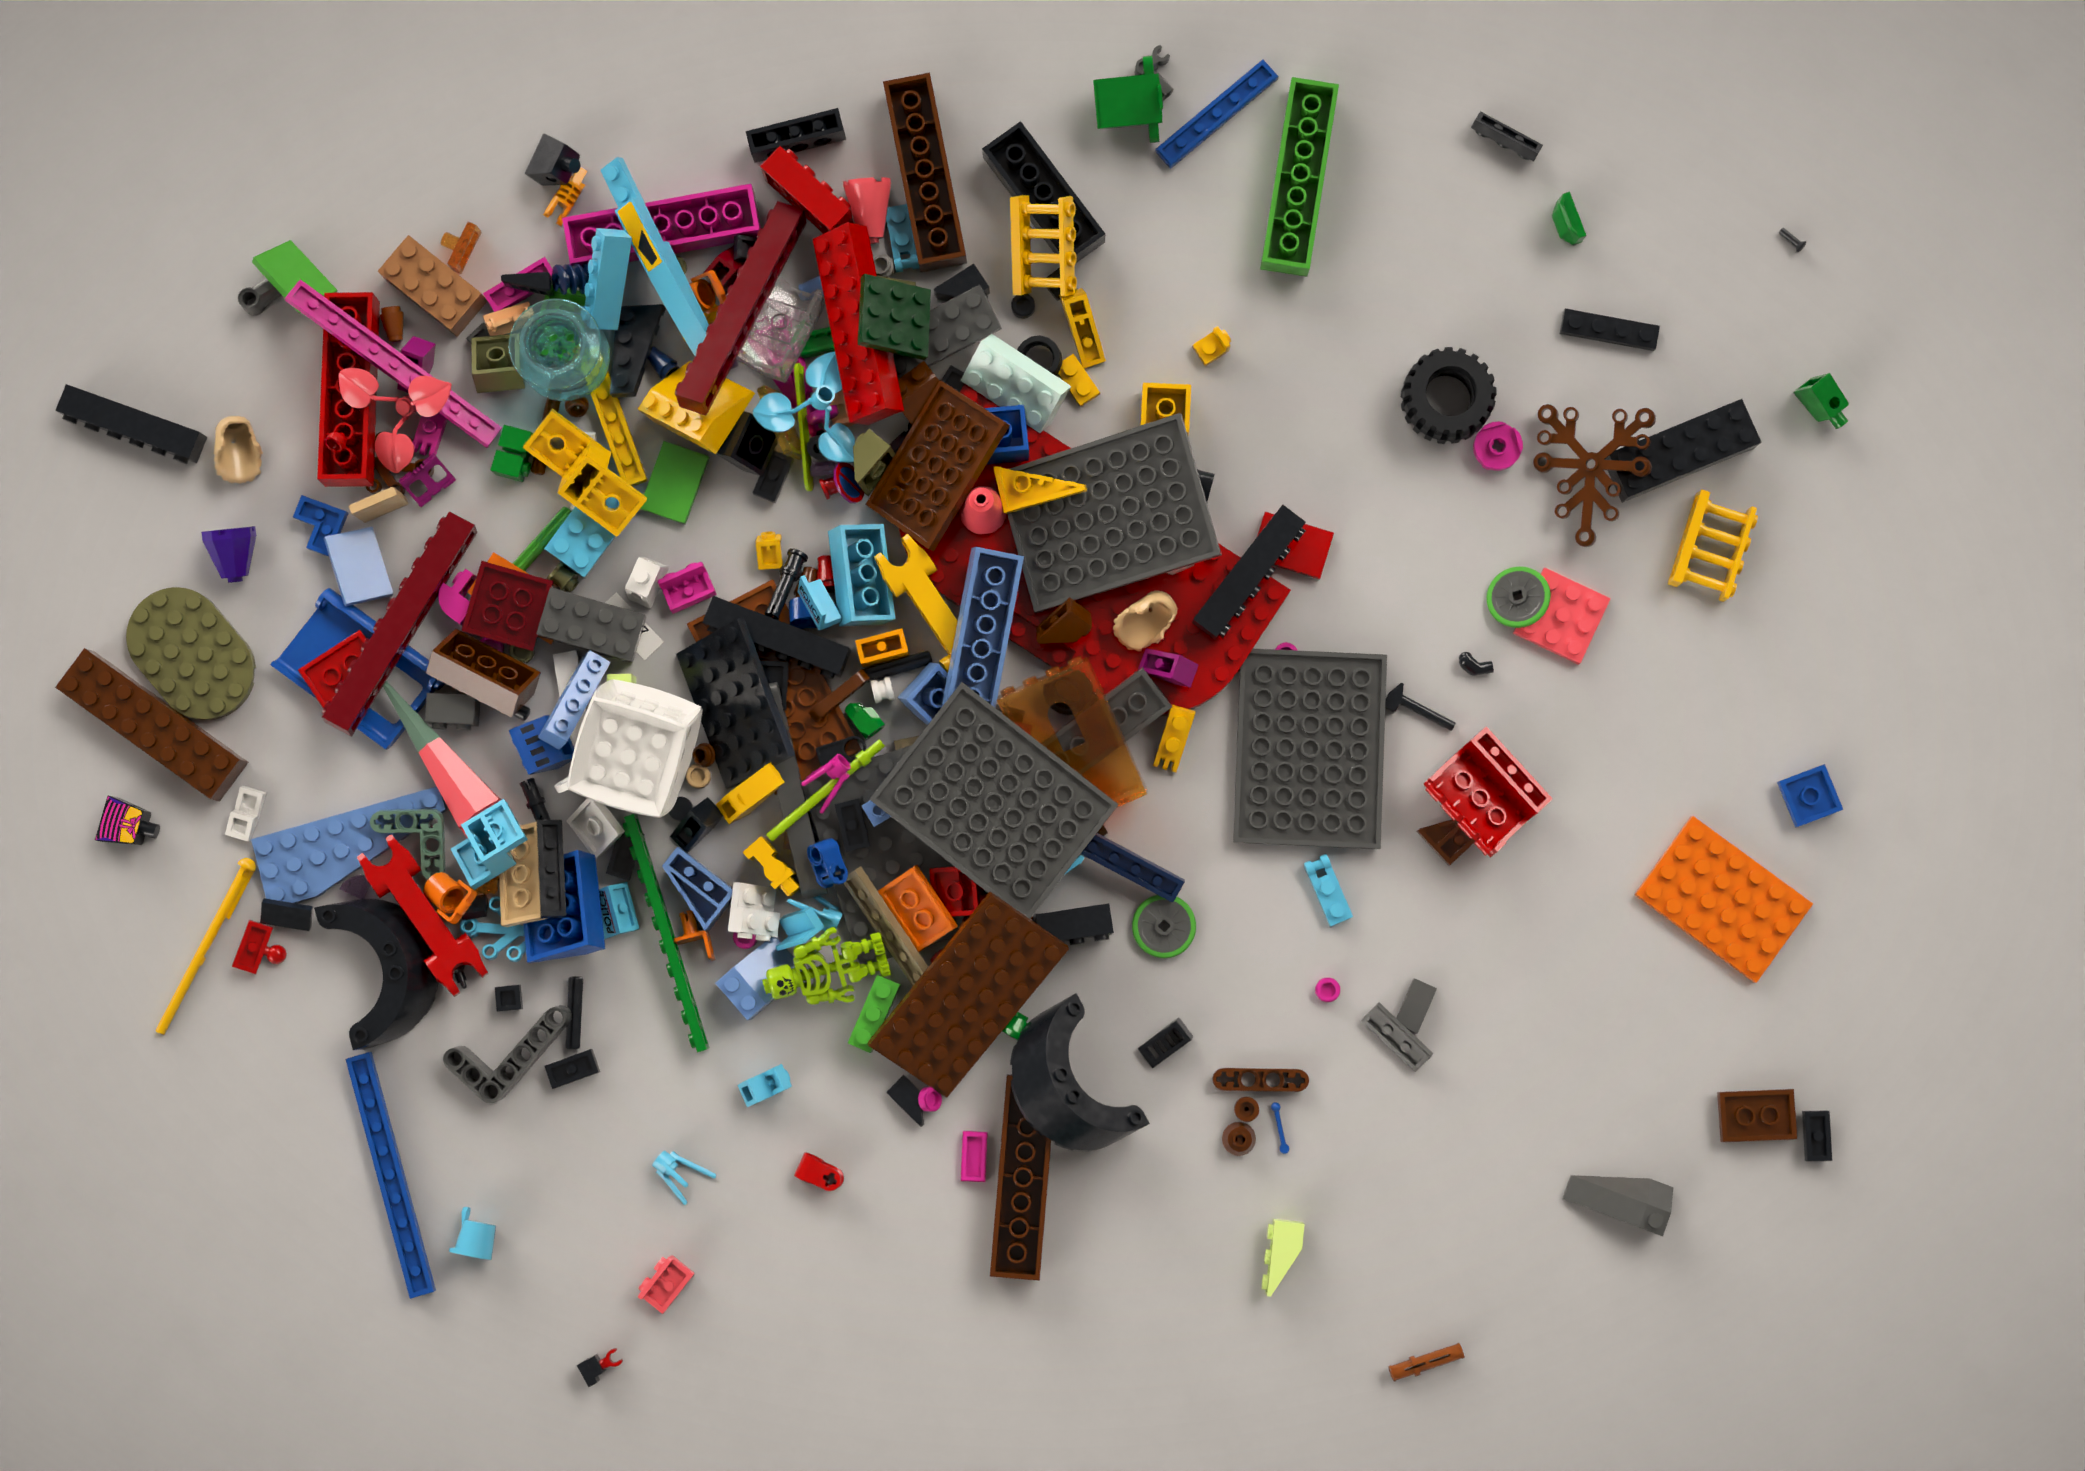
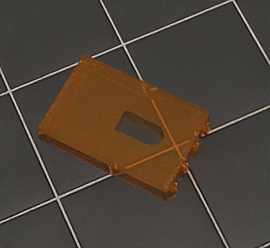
[997,656,1147,807]

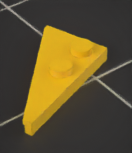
[993,466,1087,514]

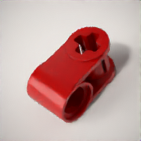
[794,1152,844,1191]

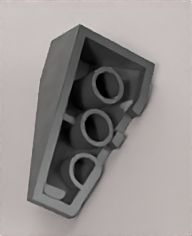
[1563,1175,1674,1236]

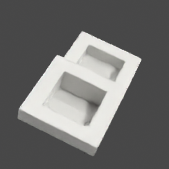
[225,786,266,841]

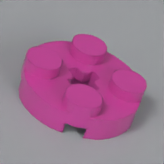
[1473,421,1523,471]

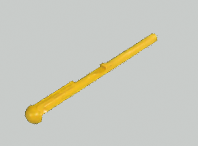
[155,858,256,1035]

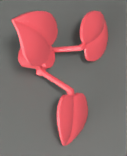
[339,368,452,474]

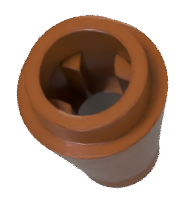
[380,306,404,342]

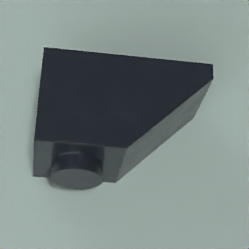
[934,264,990,301]
[670,797,723,853]

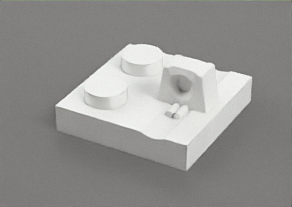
[567,798,625,859]

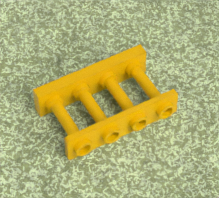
[1010,195,1077,296]
[1668,489,1758,602]

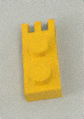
[1153,705,1195,773]

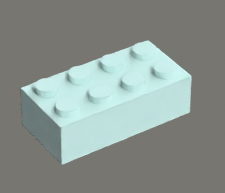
[960,334,1071,433]

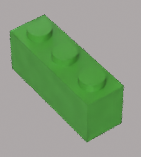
[848,975,902,1053]

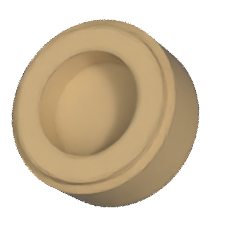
[686,764,711,789]

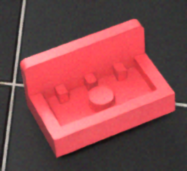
[638,1255,695,1314]

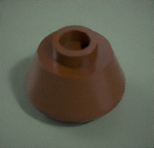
[1222,1122,1256,1156]

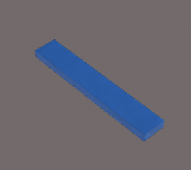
[1155,59,1279,169]

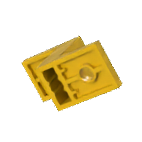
[523,408,647,537]

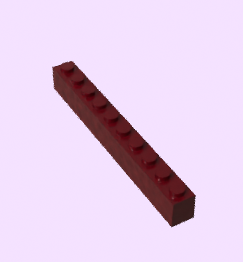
[675,201,807,416]
[322,511,477,737]

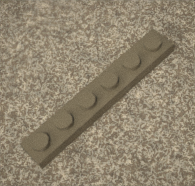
[844,866,928,986]

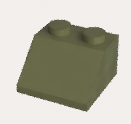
[471,333,525,393]
[853,429,895,496]

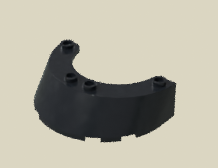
[314,899,439,1050]
[1010,993,1150,1151]

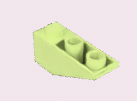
[1262,1219,1305,1297]

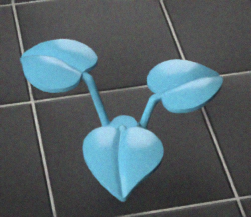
[753,352,856,463]

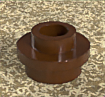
[565,395,589,417]
[692,743,715,767]

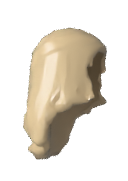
[214,416,263,484]
[1113,590,1178,651]

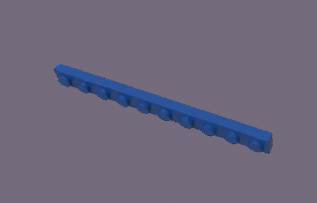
[345,1052,436,1299]

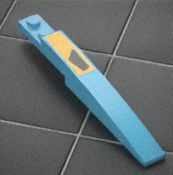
[600,157,709,356]

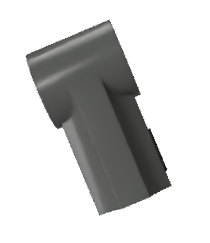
[238,278,282,316]

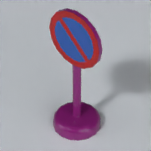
[806,405,864,504]

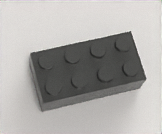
[536,587,646,663]

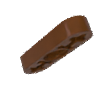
[809,669,870,722]

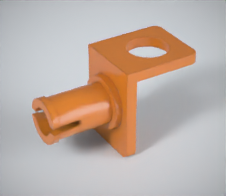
[674,910,716,961]

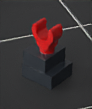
[577,1348,623,1387]

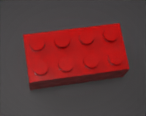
[760,146,854,234]

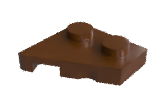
[1416,819,1475,866]

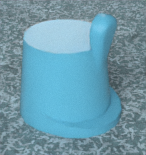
[449,1207,496,1260]

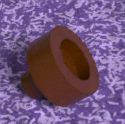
[1234,1096,1259,1122]

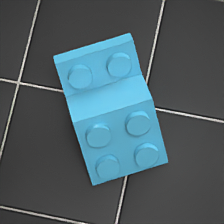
[451,799,528,890]

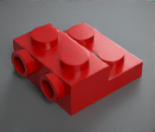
[929,866,987,917]

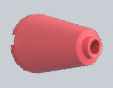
[843,177,891,244]
[959,486,1007,534]

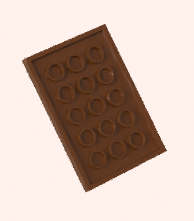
[865,380,1010,551]

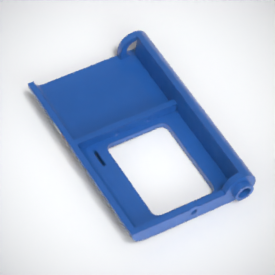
[270,588,445,750]

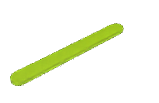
[794,363,814,491]

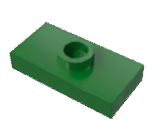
[798,327,835,358]

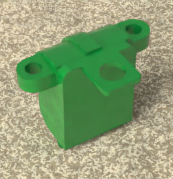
[1093,56,1163,143]

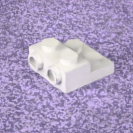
[728,882,780,941]

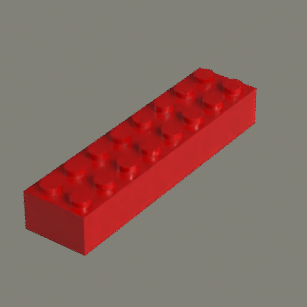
[813,222,904,425]
[317,292,380,487]

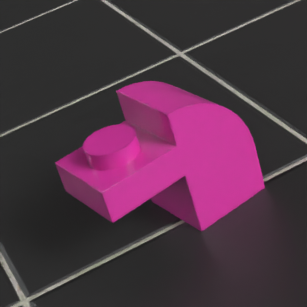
[438,568,477,626]

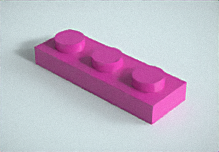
[483,257,553,312]

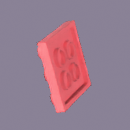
[1513,567,1611,665]

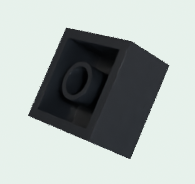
[716,411,782,476]

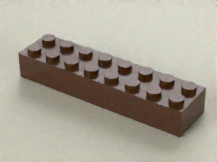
[883,72,967,273]
[55,648,249,801]
[990,1074,1051,1281]

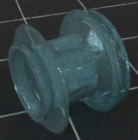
[509,299,610,401]

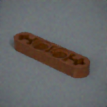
[1212,1068,1309,1092]

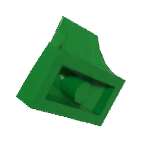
[1552,191,1587,245]

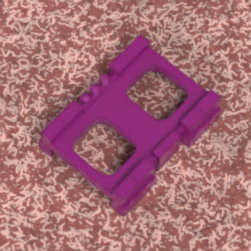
[399,453,456,507]

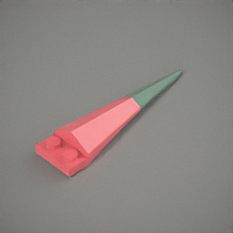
[383,681,501,838]

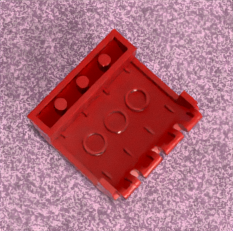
[1423,726,1553,858]

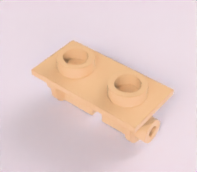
[483,301,536,336]

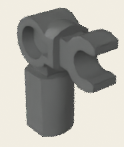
[1134,45,1174,101]

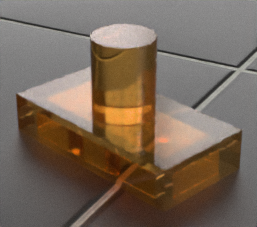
[441,221,482,274]

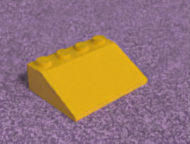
[638,361,755,454]

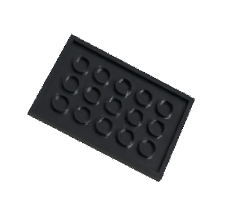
[676,617,795,789]

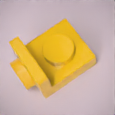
[1192,326,1231,366]
[756,531,783,570]

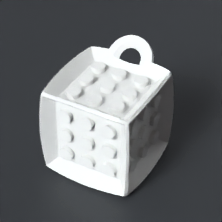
[554,679,703,818]

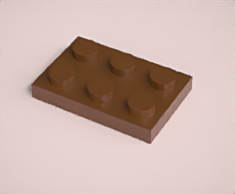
[1717,1089,1797,1142]

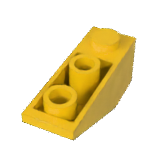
[716,762,785,824]

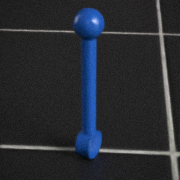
[1271,1102,1289,1154]

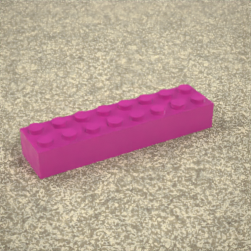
[562,184,761,266]

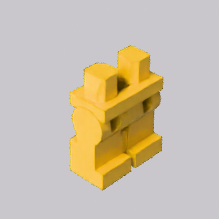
[743,836,800,897]

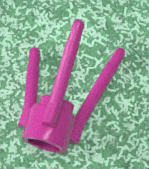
[801,754,851,814]

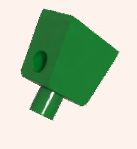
[1793,373,1849,429]

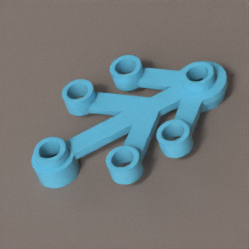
[460,896,526,962]

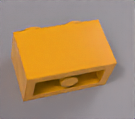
[855,628,910,668]

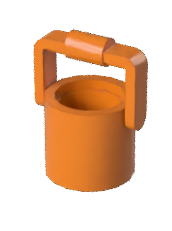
[689,270,726,315]
[423,872,477,924]

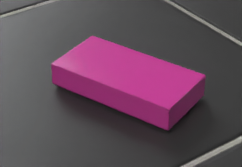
[961,1131,988,1182]

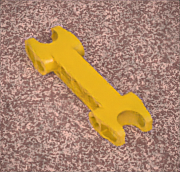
[874,534,958,673]

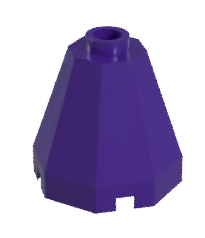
[201,526,257,583]

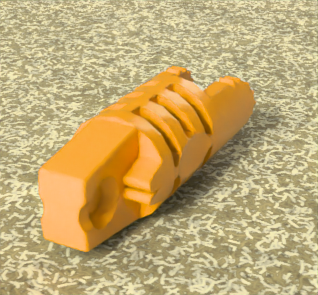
[543,167,587,226]

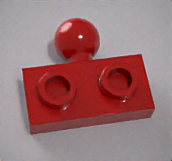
[232,919,287,974]

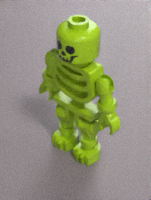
[762,927,891,1005]

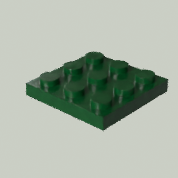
[858,274,931,360]

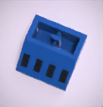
[509,715,575,775]

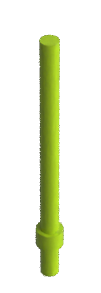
[766,739,885,842]

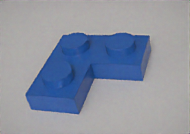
[293,495,349,557]

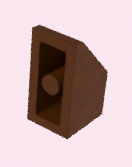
[1036,597,1092,644]

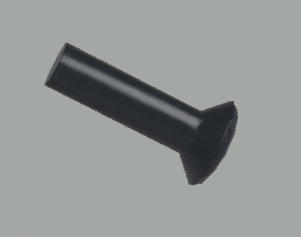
[1779,227,1806,252]

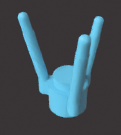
[787,896,843,931]
[652,1150,716,1205]

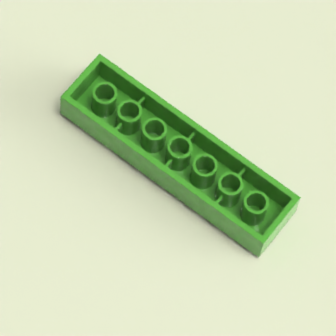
[1260,77,1339,277]

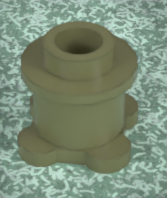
[547,562,579,593]

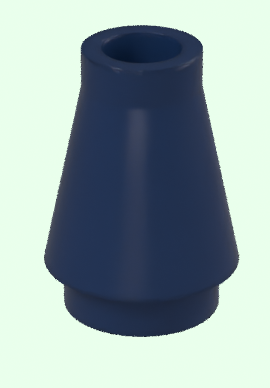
[647,346,679,379]

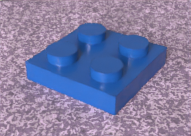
[1777,764,1843,828]

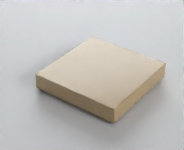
[348,487,409,523]

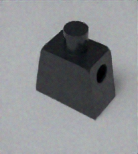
[525,133,581,186]

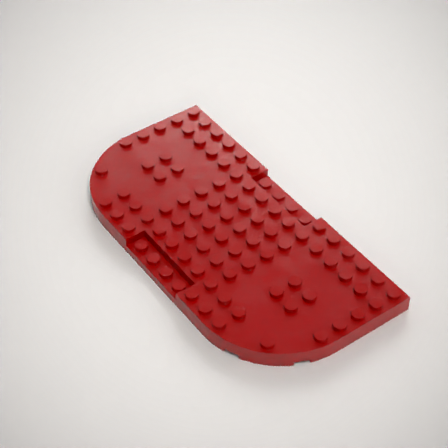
[899,384,1291,716]

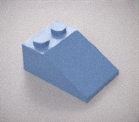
[897,663,948,725]
[715,937,802,1020]

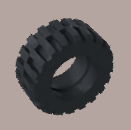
[1400,347,1497,444]

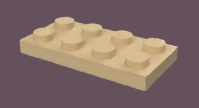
[499,822,548,927]

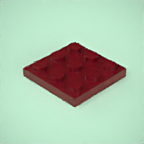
[461,560,554,651]

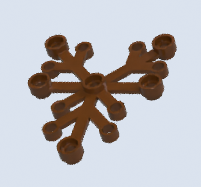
[1533,404,1656,547]

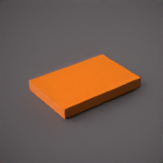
[878,865,958,952]

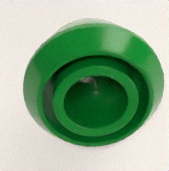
[1002,1012,1028,1040]

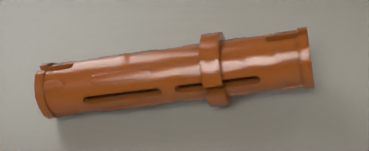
[1388,1343,1465,1382]

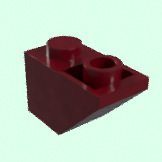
[703,245,745,295]

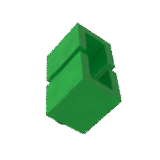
[490,425,533,482]

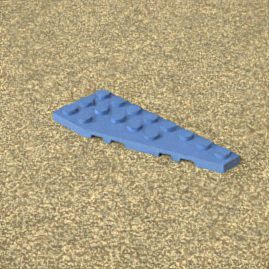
[251,787,448,903]

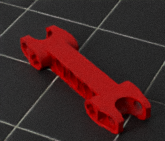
[357,835,488,997]

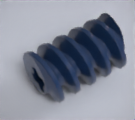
[552,264,589,295]

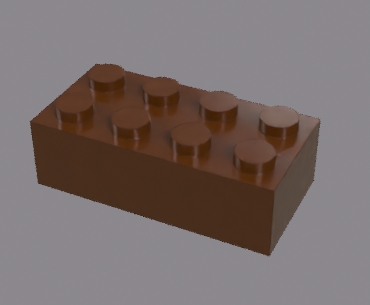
[426,629,541,718]

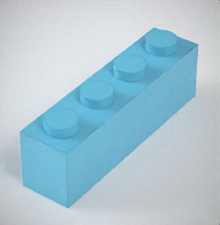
[581,228,632,330]

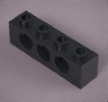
[745,108,846,163]

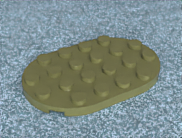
[126,587,256,720]

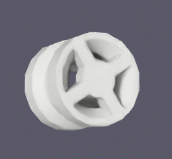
[870,676,895,704]

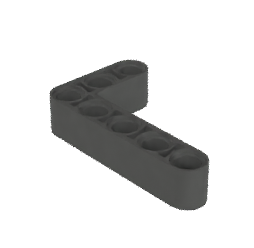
[443,1005,572,1103]

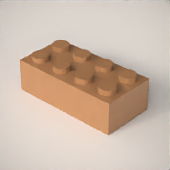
[378,235,487,337]

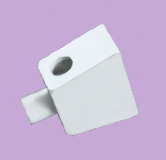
[625,557,669,609]

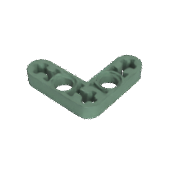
[370,809,446,879]

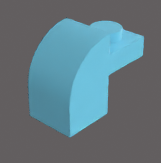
[737,1064,792,1107]

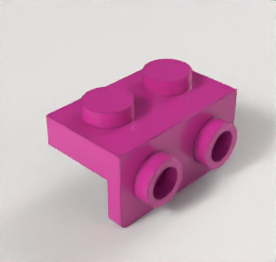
[658,562,717,614]

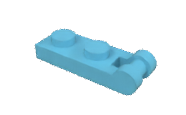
[886,204,920,273]
[1303,854,1353,927]

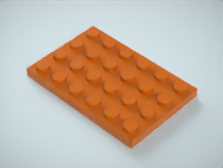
[1634,816,1813,983]

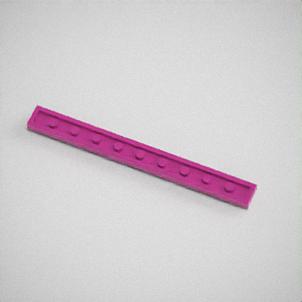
[285,279,502,448]

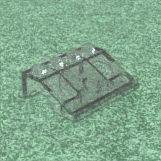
[736,276,825,383]

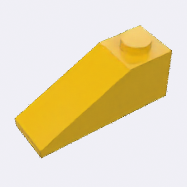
[1059,288,1106,368]

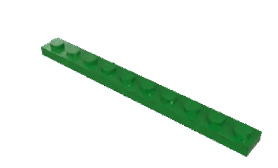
[623,814,710,1053]

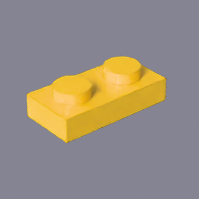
[1058,353,1100,407]

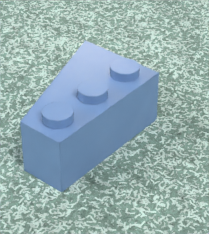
[662,847,733,932]

